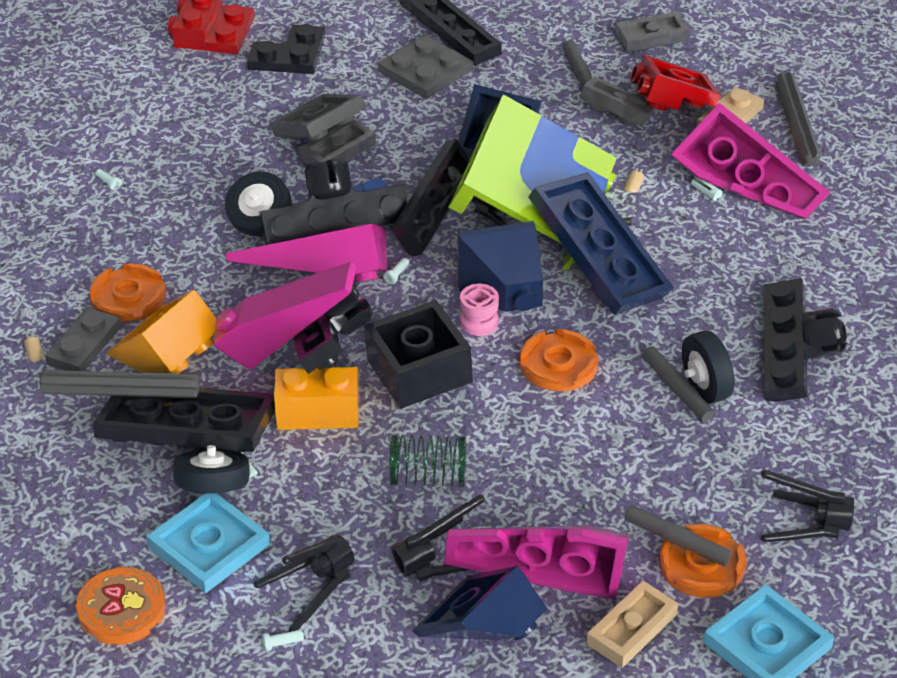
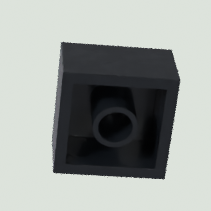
[364,300,473,409]

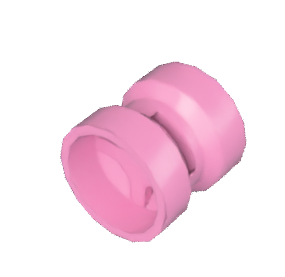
[460,283,499,336]

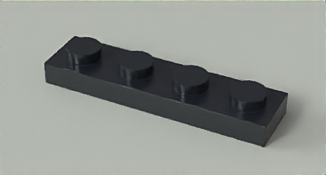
[399,0,502,66]
[391,139,470,256]

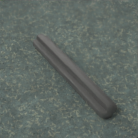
[776,72,822,167]
[39,370,200,398]

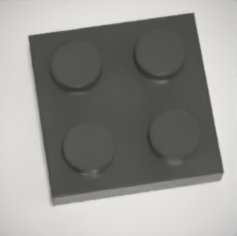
[378,34,473,100]
[270,94,366,141]

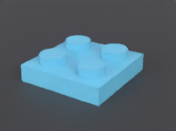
[146,493,270,593]
[703,584,834,678]

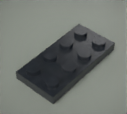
[93,388,275,453]

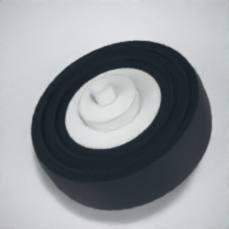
[225,171,292,236]
[681,330,735,404]
[173,445,250,493]

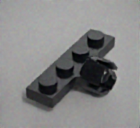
[259,159,408,245]
[764,278,847,402]
[293,283,373,374]

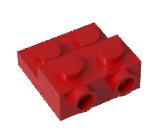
[168,0,255,54]
[630,54,721,111]

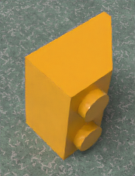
[106,289,218,374]
[274,367,359,430]

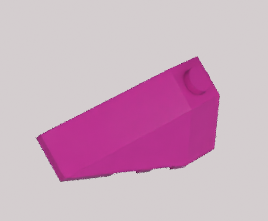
[671,103,830,219]
[225,224,387,283]
[213,262,357,369]
[444,525,630,600]

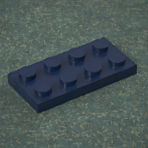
[528,172,674,315]

